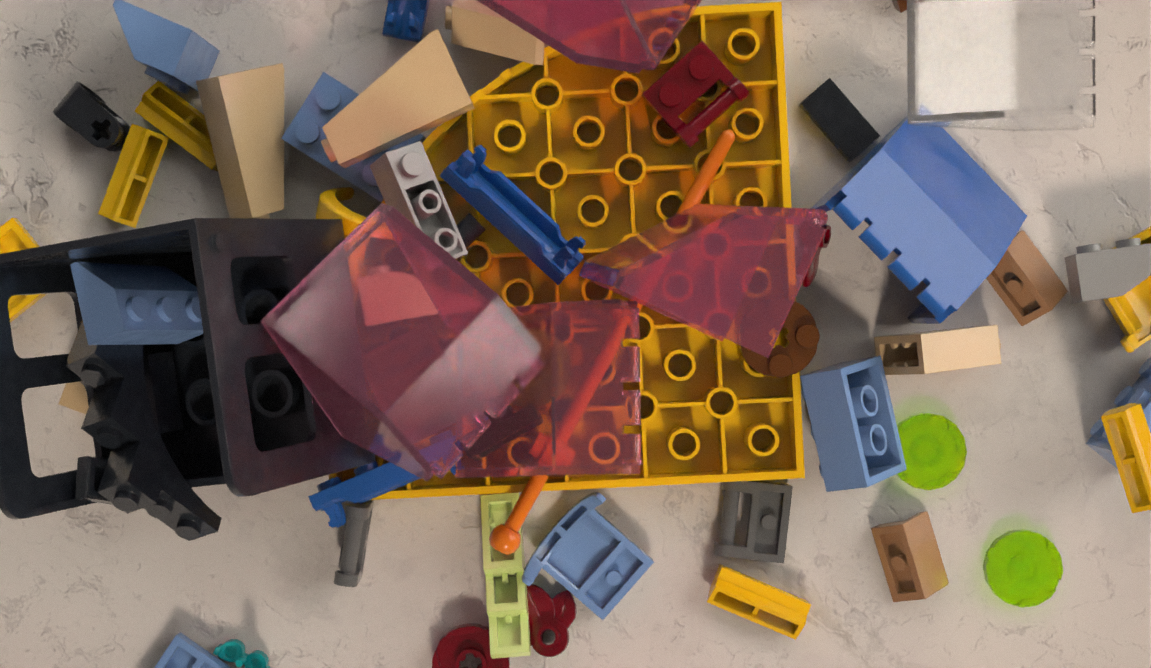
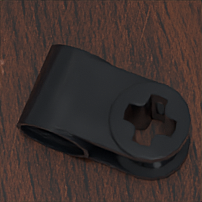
[53,81,130,152]

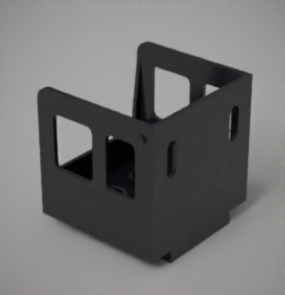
[0,218,376,520]

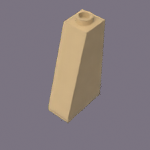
[321,29,474,168]
[196,63,284,219]

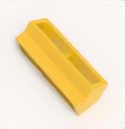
[134,81,218,171]
[98,123,169,228]
[1101,403,1151,513]
[707,564,811,640]

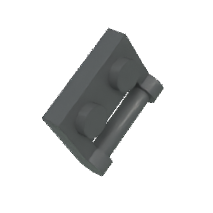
[714,481,793,563]
[334,500,374,587]

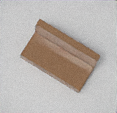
[986,230,1068,326]
[871,511,949,602]

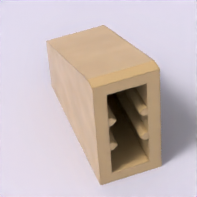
[445,0,549,65]
[874,325,1002,375]

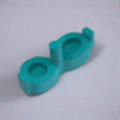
[213,639,270,668]

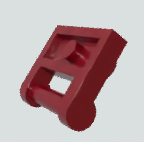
[642,41,750,148]

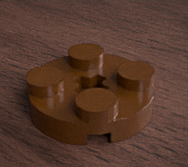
[738,297,820,378]

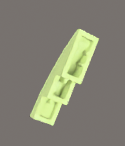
[480,493,531,659]

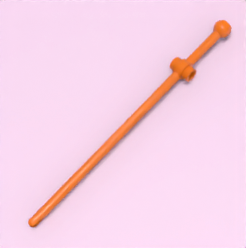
[489,130,735,555]

